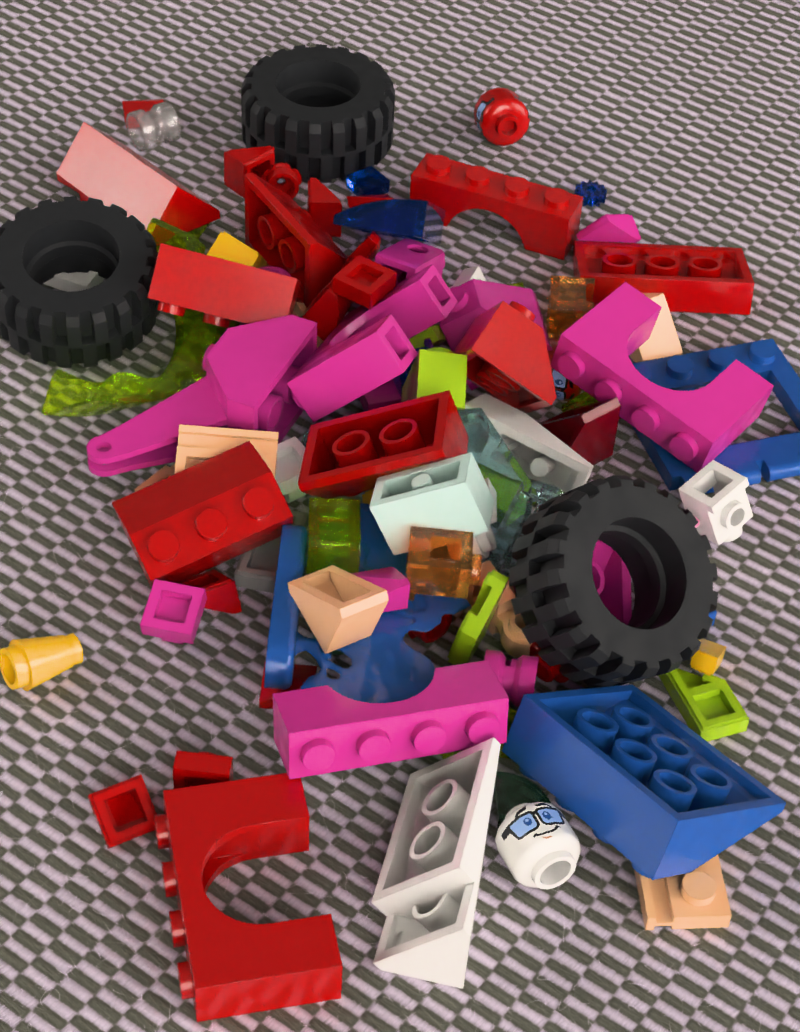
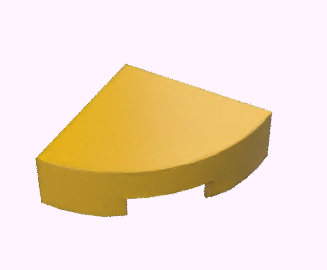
[690,639,727,676]

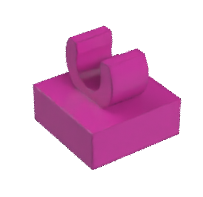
[140,579,207,645]

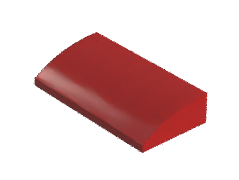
[573,241,755,315]

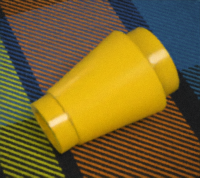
[0,633,83,691]

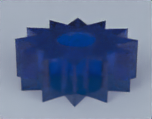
[574,180,607,208]

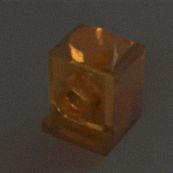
[546,275,595,339]
[405,526,482,601]

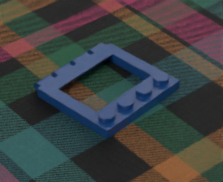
[631,338,800,494]

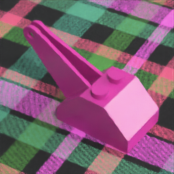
[86,314,317,477]

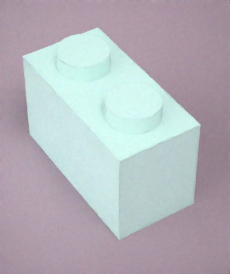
[369,452,494,555]

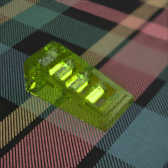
[306,497,361,575]

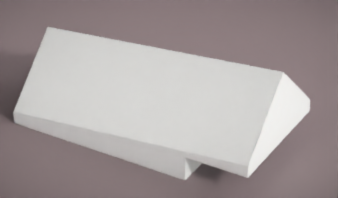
[371,737,501,989]

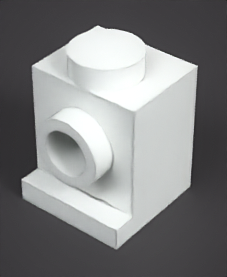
[678,460,753,546]

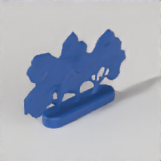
[264,501,471,703]

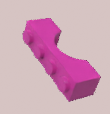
[273,660,509,780]

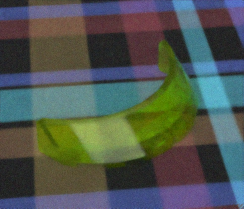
[42,218,240,417]

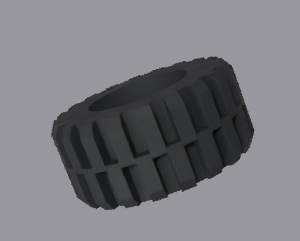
[241,44,395,183]
[0,196,160,368]
[509,475,718,687]

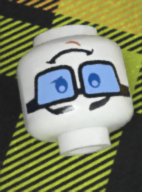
[495,802,581,890]

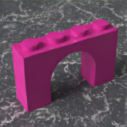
[286,264,458,423]
[550,282,774,473]

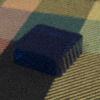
[346,166,390,196]

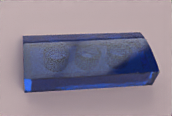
[333,199,446,244]

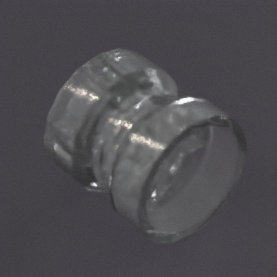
[126,101,181,152]

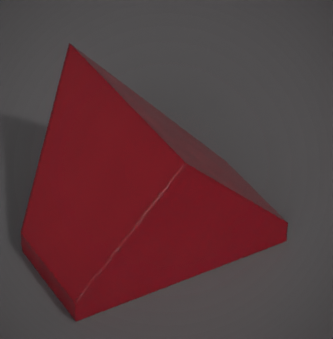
[539,397,621,465]

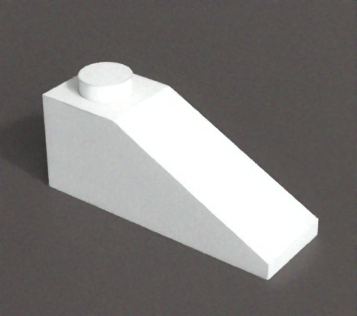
[461,393,594,499]

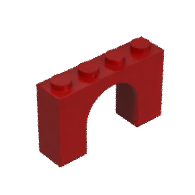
[154,773,343,1022]

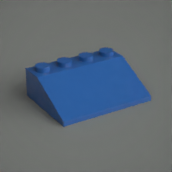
[501,684,786,880]

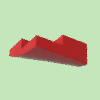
[301,231,381,341]

